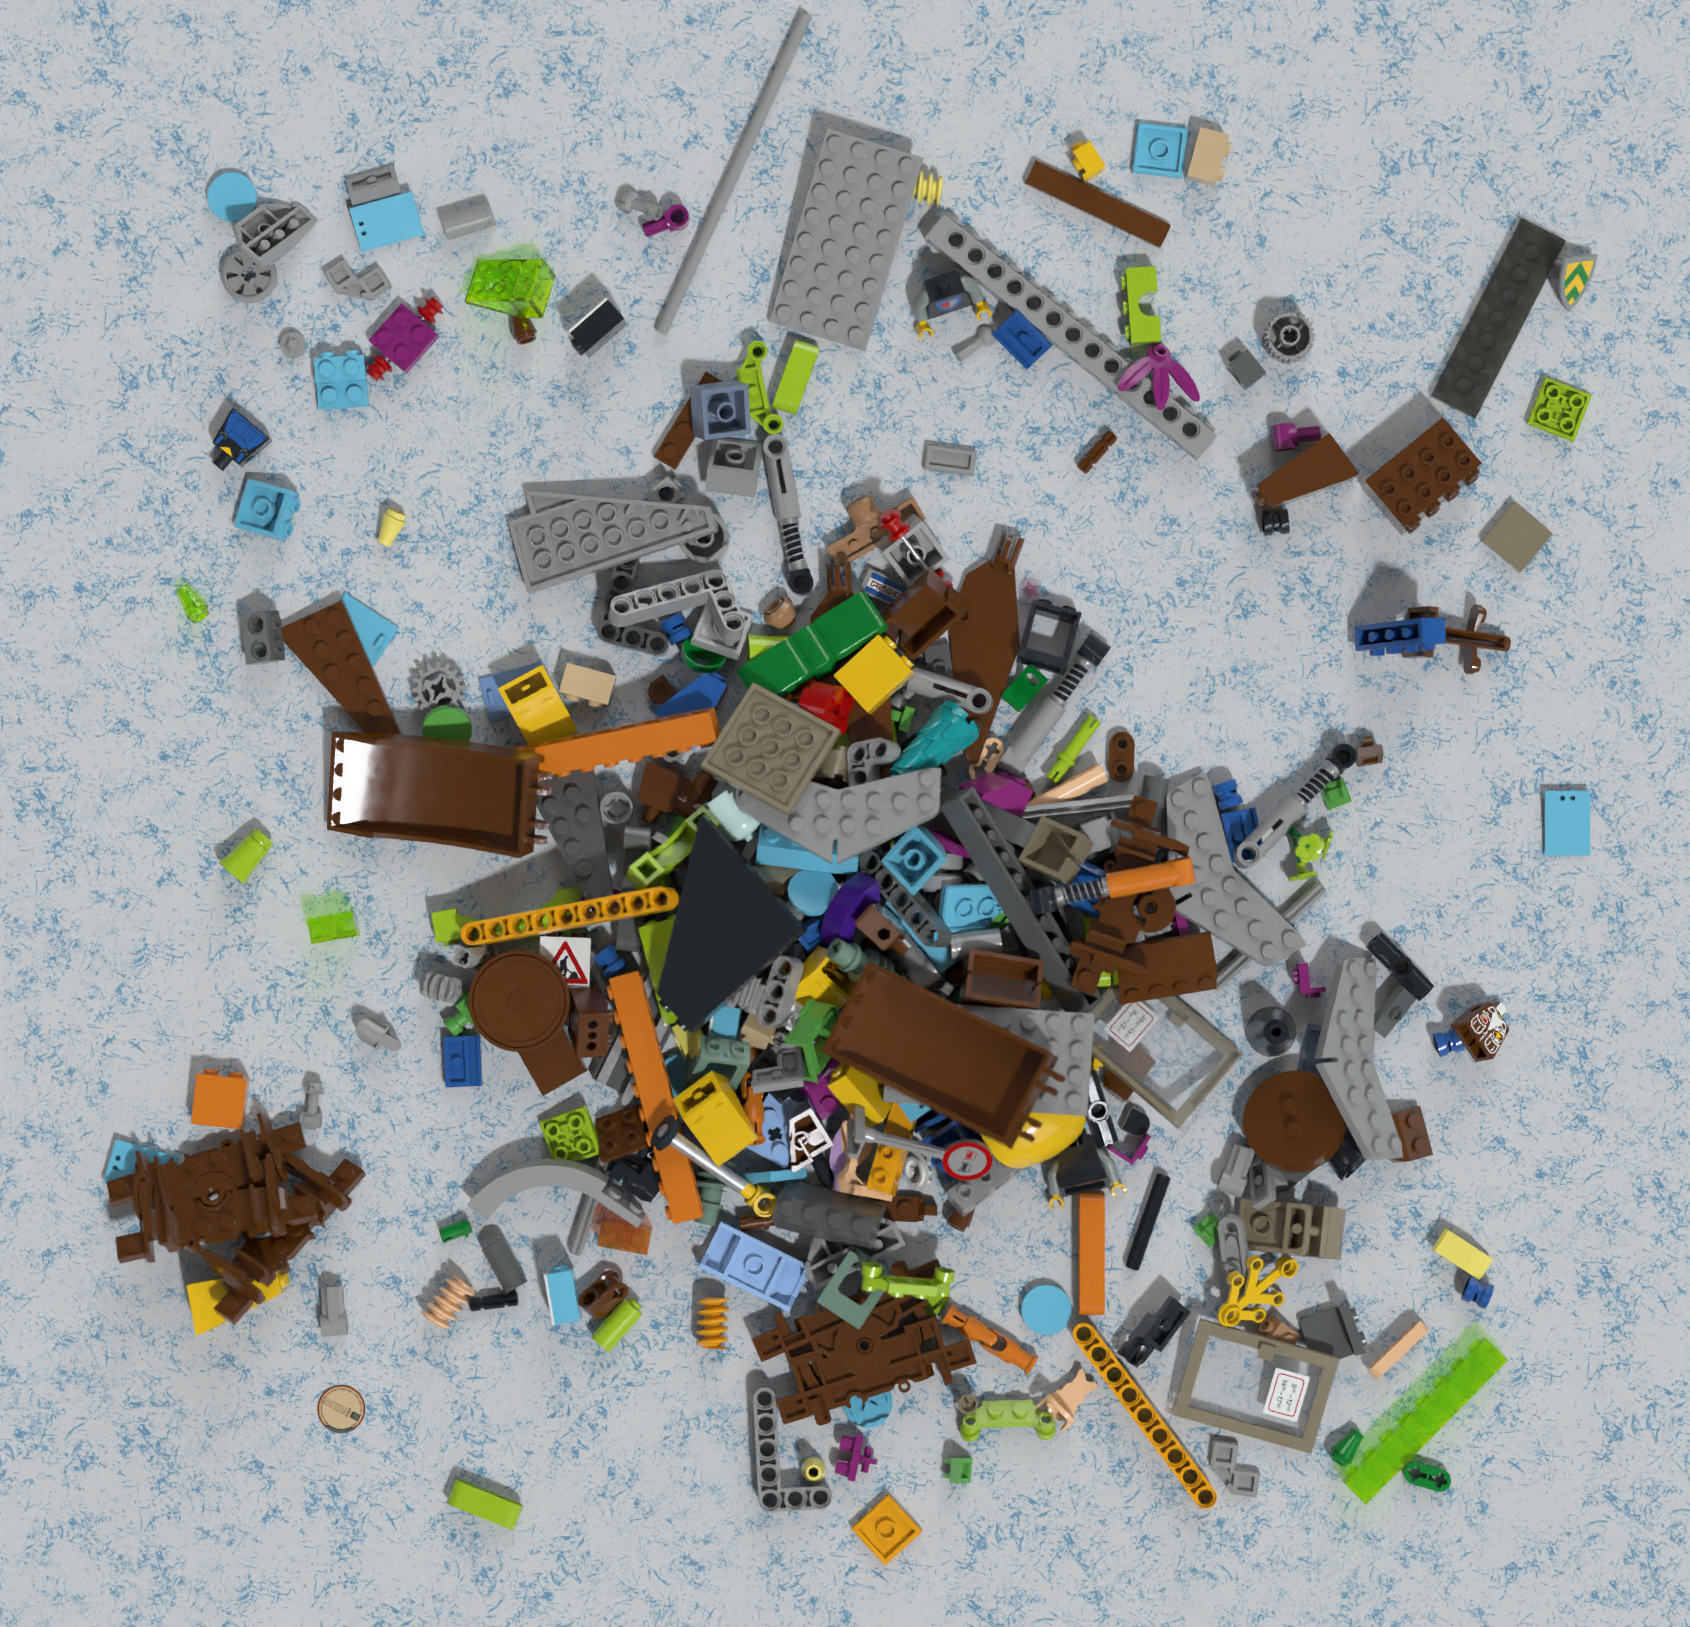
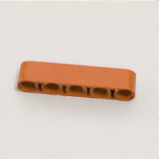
[1079,1191,1105,1315]

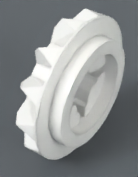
[903,1152,933,1191]

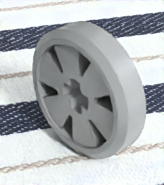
[221,249,277,303]

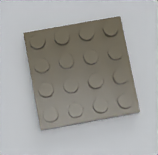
[700,683,841,817]

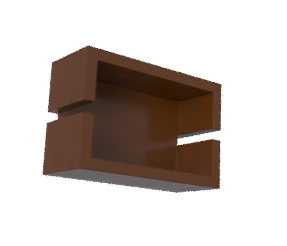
[880,568,967,660]
[959,948,1044,1010]

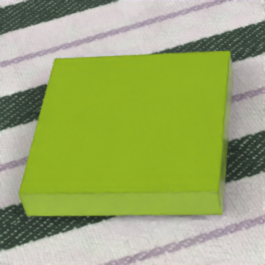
[1526,377,1592,443]
[539,1105,600,1162]

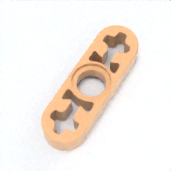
[1367,1320,1429,1380]

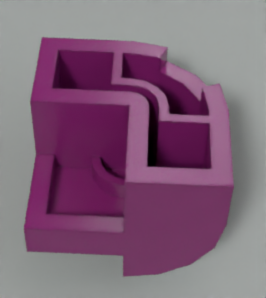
[798,1058,846,1121]

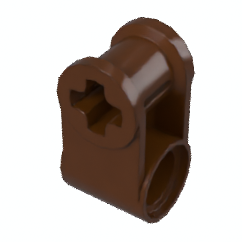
[578,1270,629,1320]

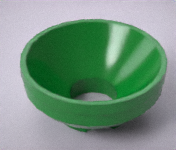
[681,635,727,673]

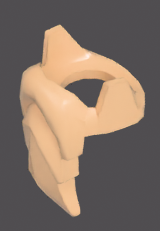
[1037,1369,1098,1433]

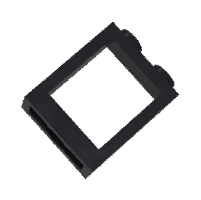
[1016,599,1082,676]

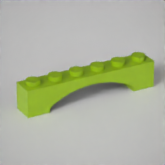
[431,886,582,947]

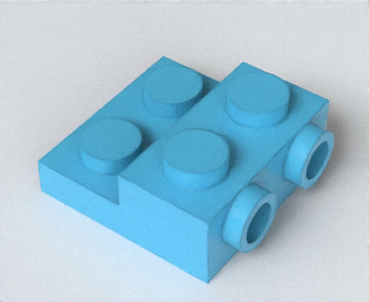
[314,350,369,411]
[233,479,301,542]

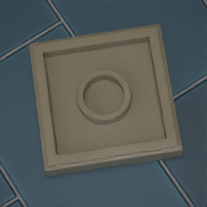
[1481,502,1553,573]

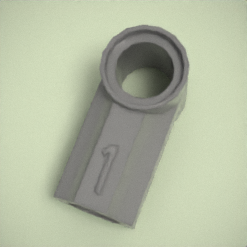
[453,943,500,971]
[1216,1144,1254,1198]
[320,1286,348,1337]

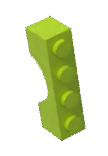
[626,805,720,890]

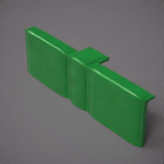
[736,590,888,698]

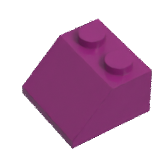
[957,772,1033,818]

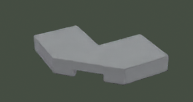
[323,258,392,301]
[1209,1440,1260,1498]

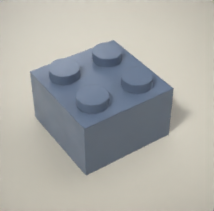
[690,380,751,440]

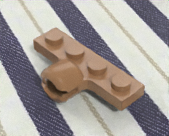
[826,495,926,567]

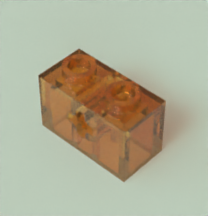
[597,1218,653,1255]

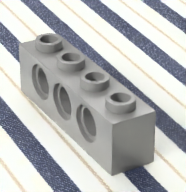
[947,1155,1027,1217]

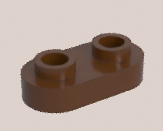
[1108,732,1135,782]

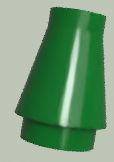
[1329,1428,1364,1467]

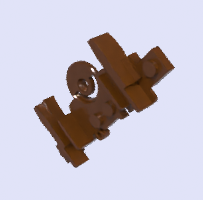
[1069,795,1190,996]
[199,1153,366,1326]

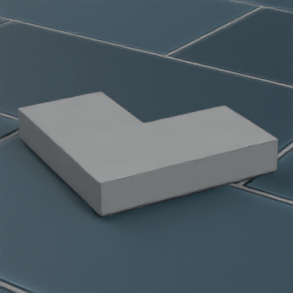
[752,1047,804,1094]

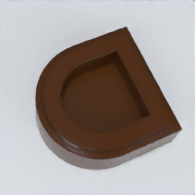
[648,674,677,705]

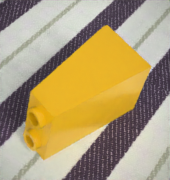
[186,1271,290,1335]

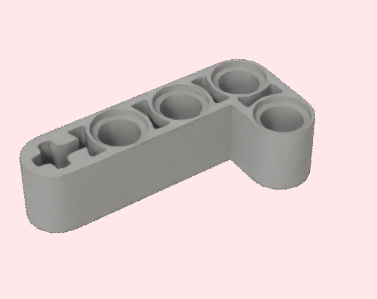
[847,738,901,787]

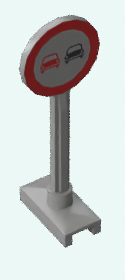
[847,1105,993,1180]

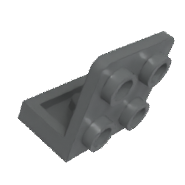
[1299,1303,1368,1366]

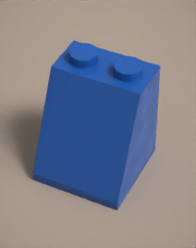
[654,672,728,718]

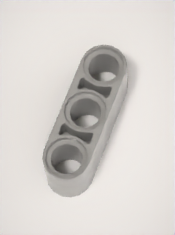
[757,956,804,1028]

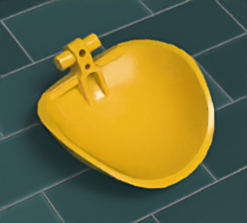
[981,1113,1086,1168]

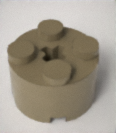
[813,746,849,788]

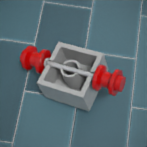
[874,509,953,588]

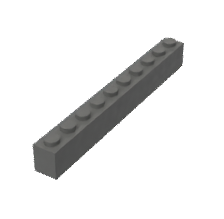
[940,786,1103,1013]

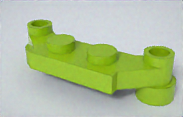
[736,340,783,435]
[861,1262,955,1299]
[960,1399,1056,1442]

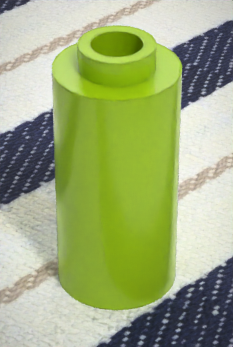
[591,1297,643,1353]

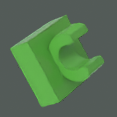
[891,706,915,734]
[1321,778,1352,811]
[1192,1212,1220,1248]
[942,1456,973,1484]

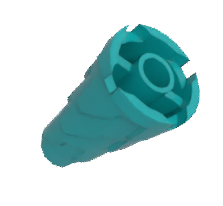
[890,700,979,777]

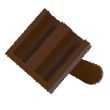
[1402,604,1511,675]

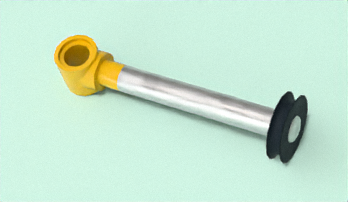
[650,1115,777,1217]

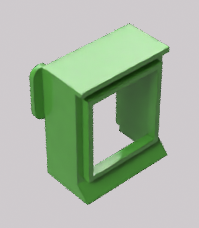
[784,998,839,1083]

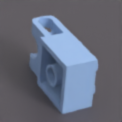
[746,1093,816,1168]

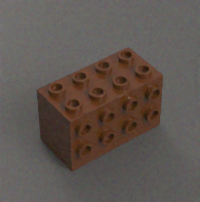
[1363,417,1482,536]

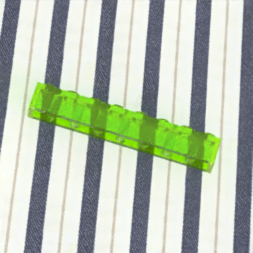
[1342,1337,1508,1505]

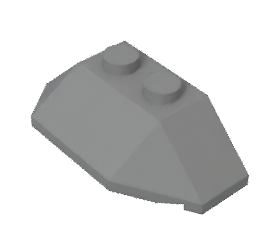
[232,204,318,271]
[804,1218,906,1291]

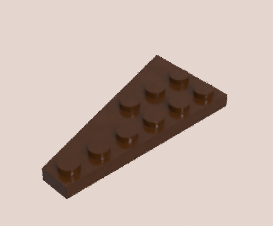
[281,600,402,734]

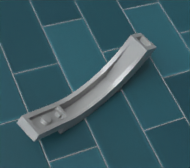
[467,1159,646,1228]

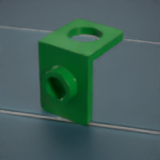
[1001,664,1048,712]

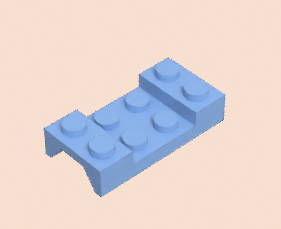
[699,1221,807,1312]

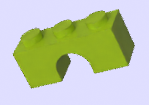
[1120,266,1162,346]

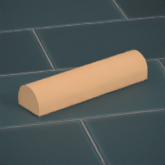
[1027,763,1108,822]

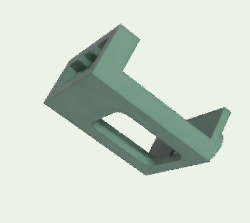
[685,1036,750,1092]
[816,1248,892,1329]

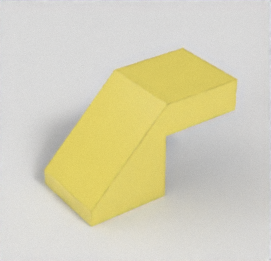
[1432,1228,1493,1281]

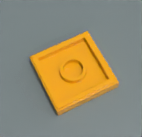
[851,1494,922,1566]

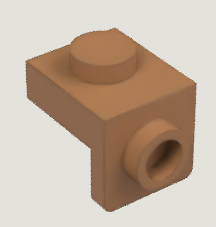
[1255,1314,1301,1345]

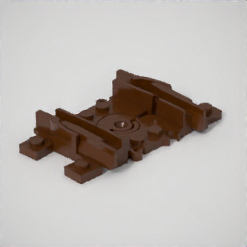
[106,1113,318,1264]
[751,1258,977,1426]

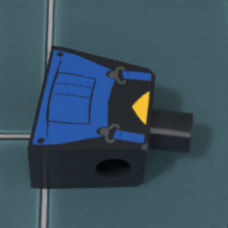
[212,408,272,471]

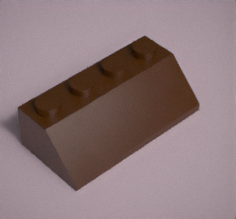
[1111,931,1217,1005]

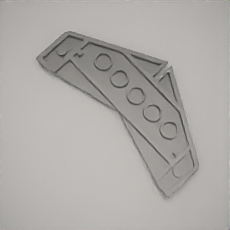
[736,768,941,865]
[1165,772,1306,967]
[1314,958,1403,1160]

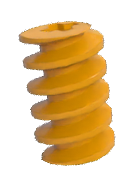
[696,1297,730,1349]

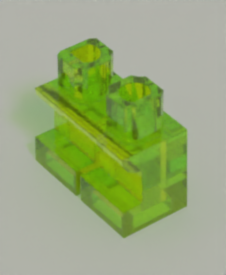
[307,911,360,944]

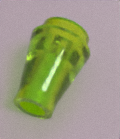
[176,585,210,623]

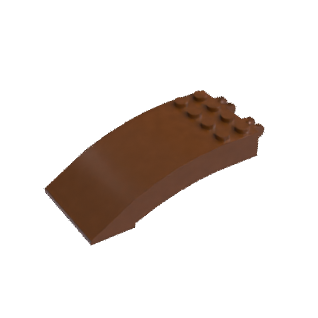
[327,731,552,858]
[821,961,1066,1150]

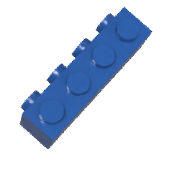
[1355,618,1446,656]

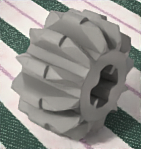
[419,970,463,1003]

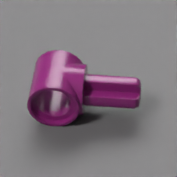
[642,205,690,237]
[1271,423,1321,451]

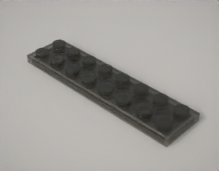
[1430,218,1566,419]

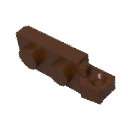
[868,1196,938,1222]

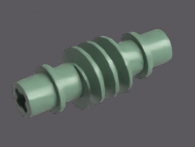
[827,939,914,983]
[694,1159,737,1226]

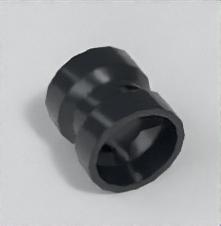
[1261,509,1290,536]

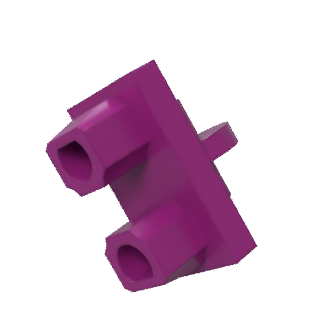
[835,1433,878,1482]

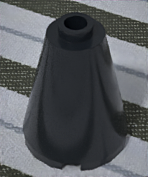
[1246,1006,1296,1057]
[1327,1126,1366,1181]

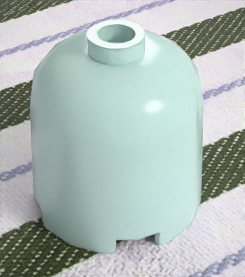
[702,784,761,842]

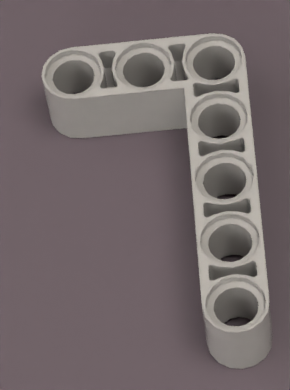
[608,569,745,643]
[753,1386,832,1512]

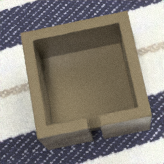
[1018,816,1094,887]

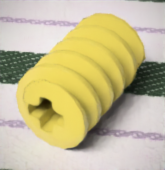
[911,171,944,208]

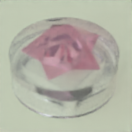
[1018,578,1043,603]

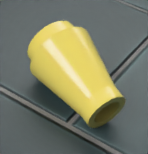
[377,508,407,547]
[801,1457,826,1482]

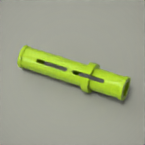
[1045,714,1101,785]

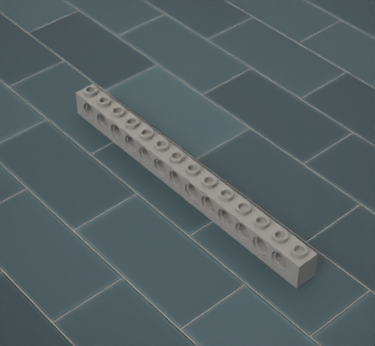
[925,214,1217,461]

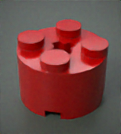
[798,681,854,735]

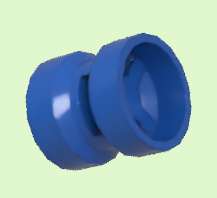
[660,612,693,646]
[1212,779,1244,810]
[593,944,628,979]
[1433,1028,1465,1057]
[1461,1276,1494,1309]

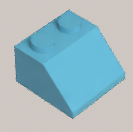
[881,825,948,895]

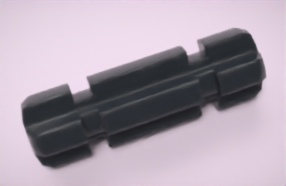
[469,1292,519,1312]

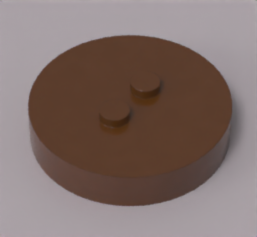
[468,950,571,1052]
[1243,1070,1346,1173]

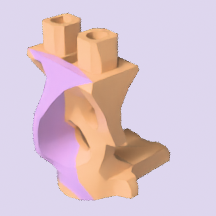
[829,1113,893,1201]

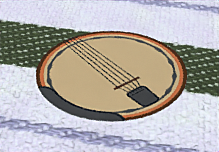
[317,1385,365,1433]

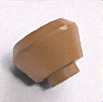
[763,597,796,629]

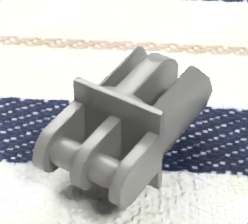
[356,1018,401,1051]

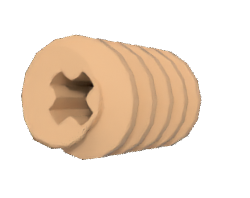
[421,1272,475,1328]

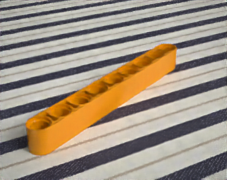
[461,887,679,945]
[1072,1321,1217,1509]

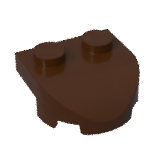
[1388,1106,1433,1163]

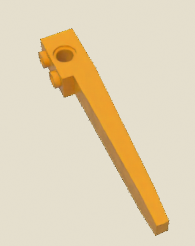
[866,998,944,1197]

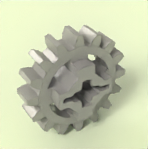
[412,662,467,713]

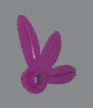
[1117,343,1200,410]

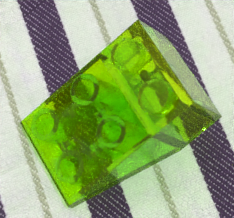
[465,259,556,318]

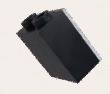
[568,298,626,358]

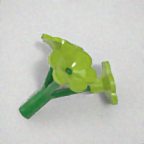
[1287,826,1334,882]

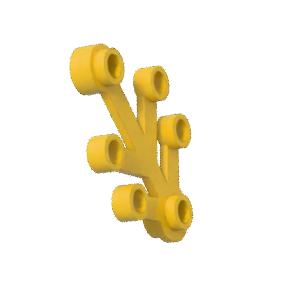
[1217,1255,1299,1327]

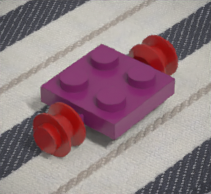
[365,297,444,381]

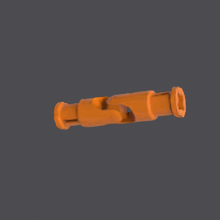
[741,1045,765,1146]
[941,1304,1039,1375]

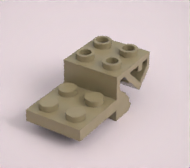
[1239,1198,1346,1260]

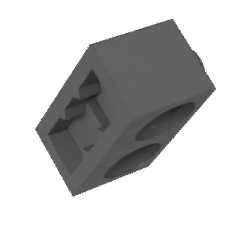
[240,610,285,665]

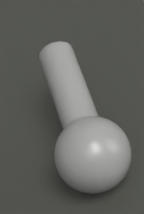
[955,327,996,362]
[890,688,916,713]

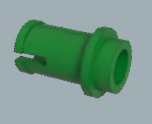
[439,1218,473,1243]

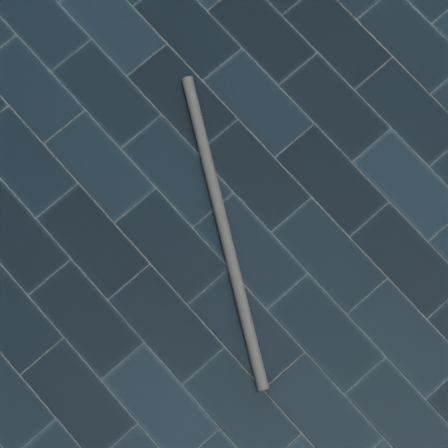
[655,12,812,335]

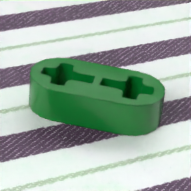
[1403,1461,1451,1492]

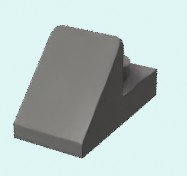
[1249,1158,1288,1210]

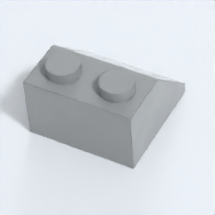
[705,438,763,498]

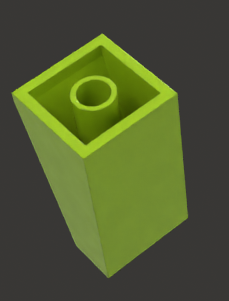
[638,914,678,1026]

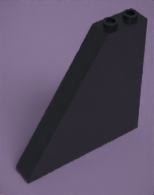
[657,815,808,1033]

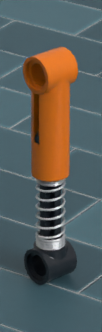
[1028,857,1196,915]

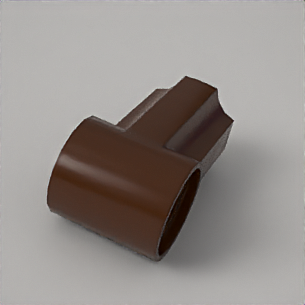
[673,770,719,819]

